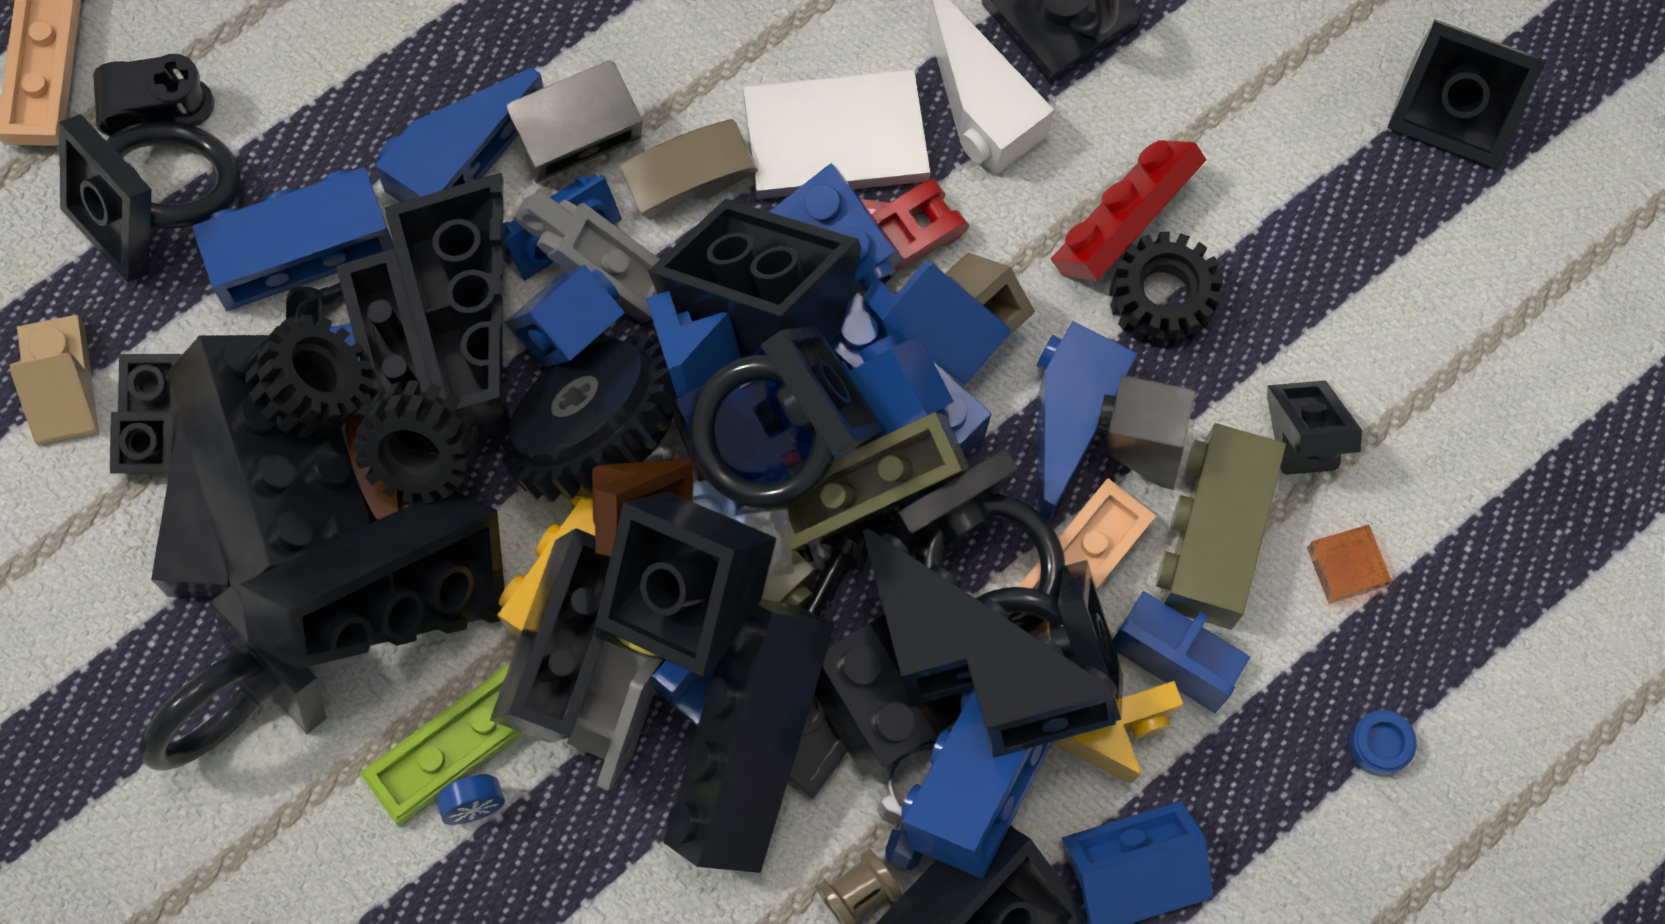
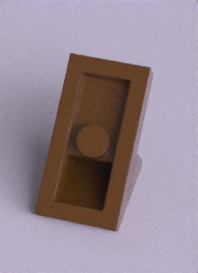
[592,460,693,557]

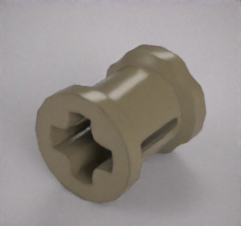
[816,848,902,924]

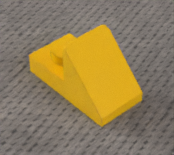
[1053,681,1183,783]

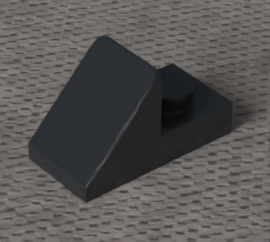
[1267,380,1362,475]

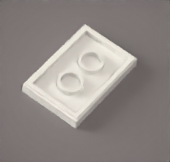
[743,69,930,200]

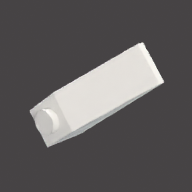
[928,0,1054,176]

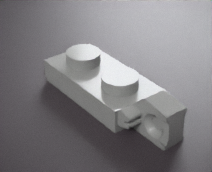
[513,190,660,324]

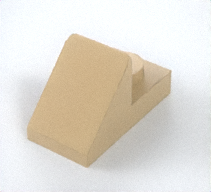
[10,315,99,446]

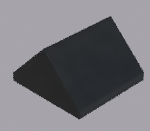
[1387,19,1546,168]

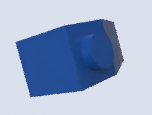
[375,67,544,203]
[1036,321,1137,522]

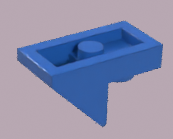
[646,291,741,416]

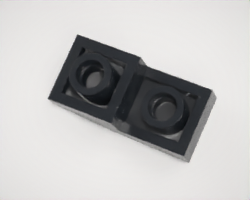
[110,354,182,474]

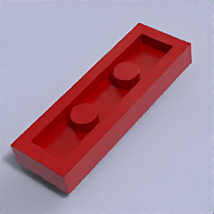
[1050,140,1207,281]

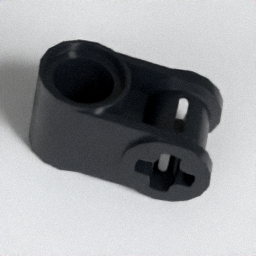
[93,54,215,137]

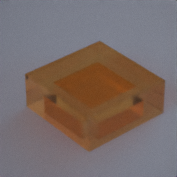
[1307,524,1392,604]

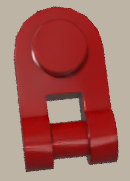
[872,179,969,271]

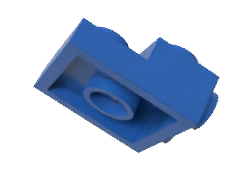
[769,163,904,302]

